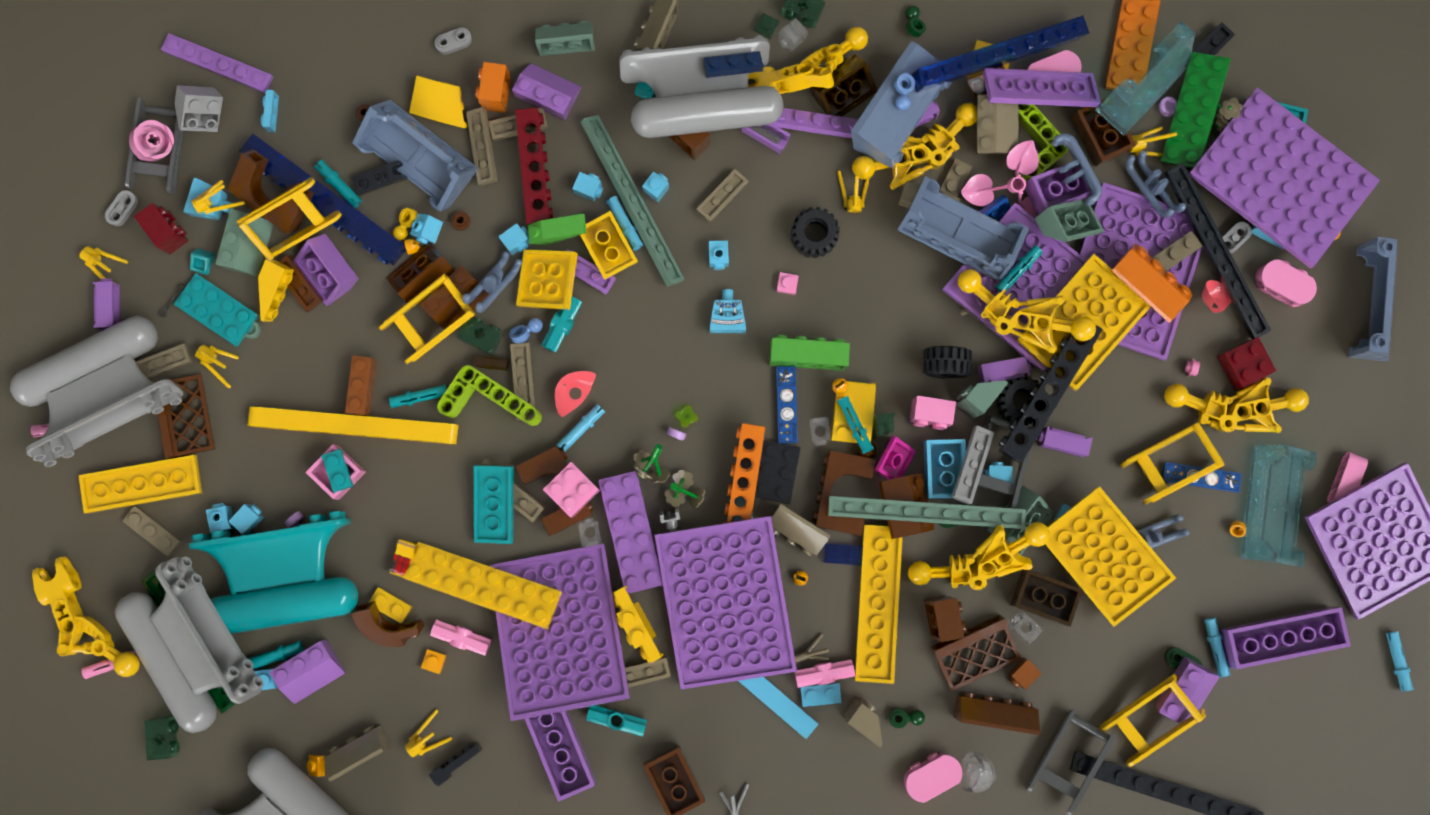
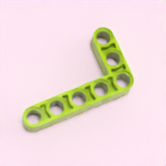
[1019,104,1068,181]
[437,366,542,426]

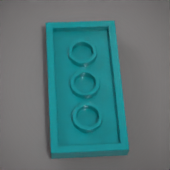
[174,273,259,347]
[474,465,514,544]

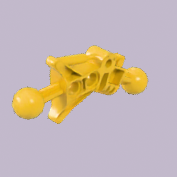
[852,103,977,190]
[957,269,1096,353]
[1164,378,1309,433]
[908,522,1050,590]

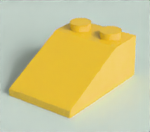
[580,211,638,280]
[830,381,876,443]

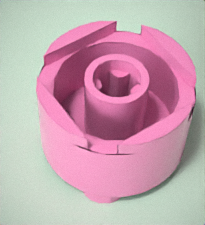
[129,120,174,162]

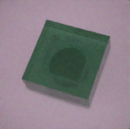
[754,13,779,40]

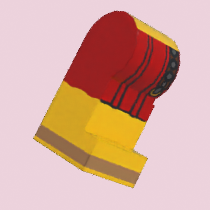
[389,539,417,578]

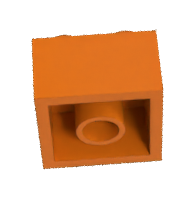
[476,62,511,113]

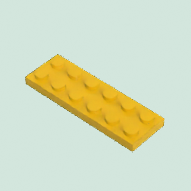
[79,455,202,514]

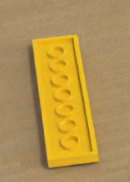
[854,525,903,684]
[403,542,562,630]

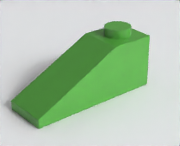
[527,214,587,246]

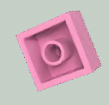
[909,396,956,430]
[305,444,366,500]
[543,462,600,518]

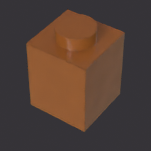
[1008,658,1042,690]

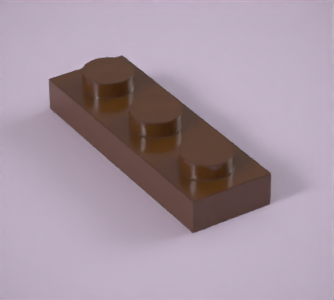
[279,255,323,312]

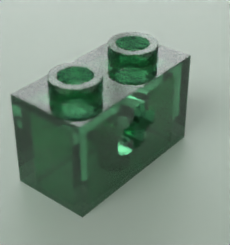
[781,0,825,29]
[457,316,503,356]
[145,716,180,761]

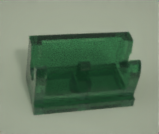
[872,413,895,439]

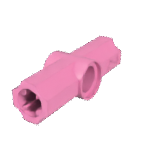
[430,619,492,655]
[794,659,855,688]

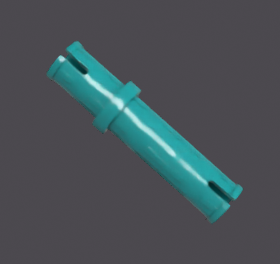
[314,160,363,209]
[995,245,1043,293]
[389,384,448,409]
[837,396,874,454]
[248,641,304,669]

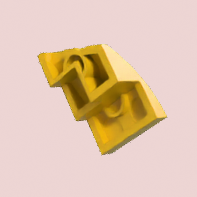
[409,76,467,128]

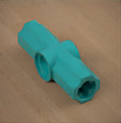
[541,296,582,353]
[586,705,647,737]

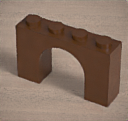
[227,149,314,234]
[515,446,594,536]
[812,450,876,536]

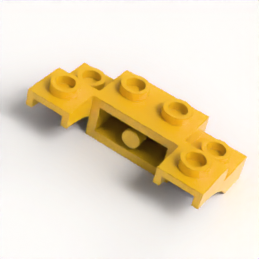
[612,586,664,663]

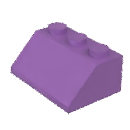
[512,63,582,121]
[294,234,359,306]
[269,639,346,704]
[1154,656,1220,723]

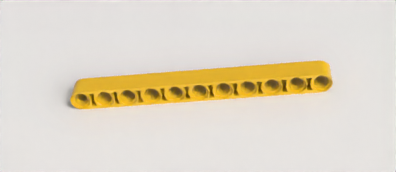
[247,406,459,444]

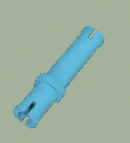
[606,196,644,251]
[556,404,605,452]
[1204,617,1231,677]
[1385,631,1414,692]

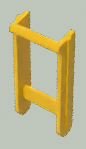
[237,178,342,260]
[379,274,475,365]
[1120,422,1224,505]
[1099,673,1206,767]

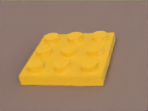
[516,250,578,310]

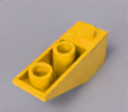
[258,259,294,322]

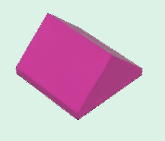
[874,435,916,480]

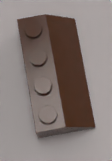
[954,692,1040,735]

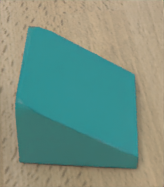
[190,249,215,275]

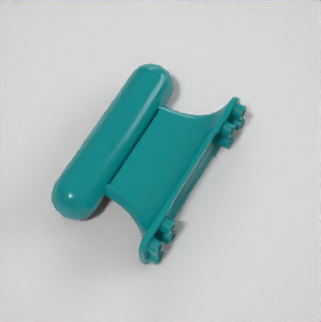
[188,511,359,634]

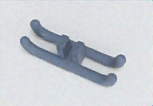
[1052,133,1102,206]
[1126,150,1186,218]
[462,251,522,313]
[1137,514,1190,549]

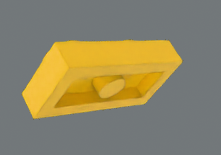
[369,587,413,624]

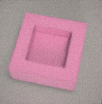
[776,272,799,295]

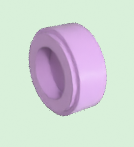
[1158,97,1178,117]
[667,427,687,441]
[284,511,304,528]

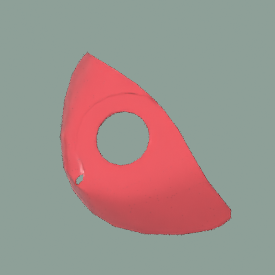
[1201,280,1232,313]
[555,371,596,417]

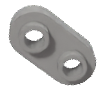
[435,28,472,55]
[105,190,138,226]
[1222,222,1252,254]

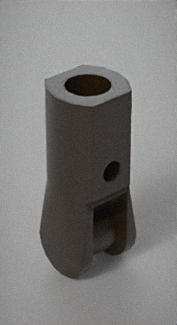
[472,356,508,371]

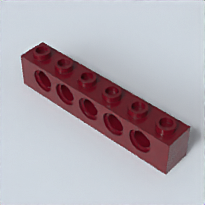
[515,108,553,225]

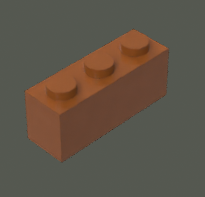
[345,355,377,417]

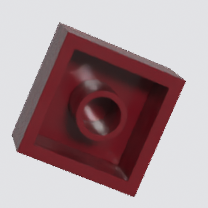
[134,203,188,255]
[1217,337,1276,390]

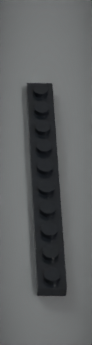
[1164,163,1271,339]
[1069,751,1264,815]

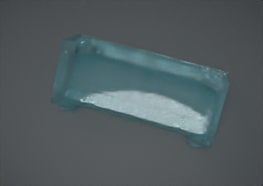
[1096,21,1195,136]
[1241,445,1317,567]

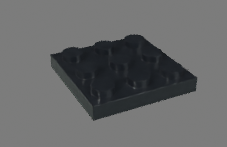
[738,438,801,504]

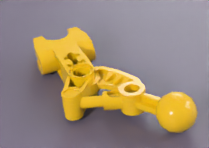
[748,27,868,94]
[32,557,140,677]

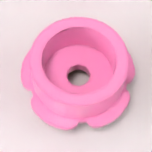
[1184,358,1200,376]

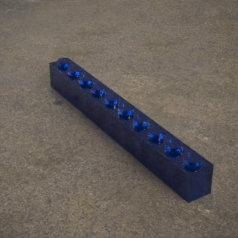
[911,15,1090,93]
[239,134,406,266]

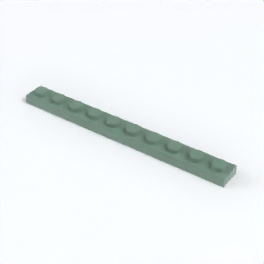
[581,115,684,287]
[828,496,1026,529]

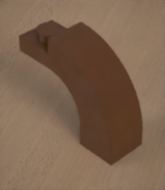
[351,601,424,647]

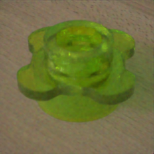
[676,405,698,428]

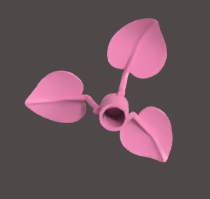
[961,140,1039,218]

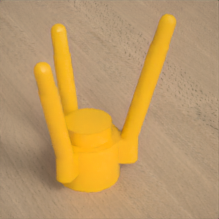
[1130,126,1177,157]
[837,170,870,213]
[191,180,245,215]
[79,246,128,279]
[195,345,239,388]
[405,709,452,757]

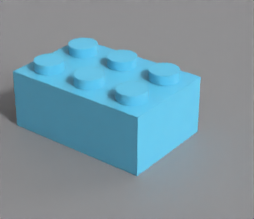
[923,439,966,499]

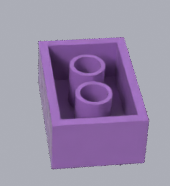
[1025,162,1092,216]

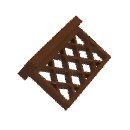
[153,374,215,459]
[931,615,1021,691]

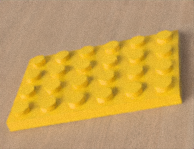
[1017,254,1151,391]
[1045,486,1176,627]

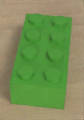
[769,335,850,371]

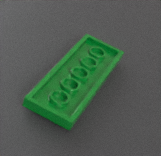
[1161,52,1231,169]

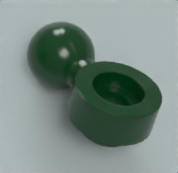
[905,5,926,37]
[889,708,925,728]

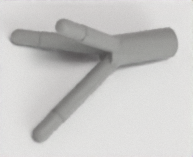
[719,784,749,815]

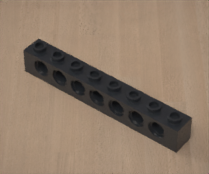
[999,325,1103,463]

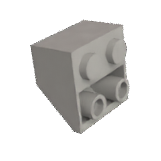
[174,85,223,132]

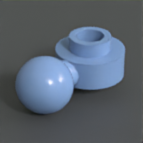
[894,73,915,110]
[509,318,543,343]

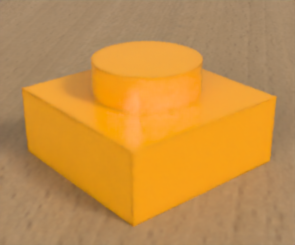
[421,649,447,674]
[307,754,325,777]

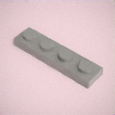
[952,425,994,505]

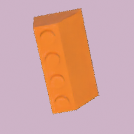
[1112,243,1192,323]

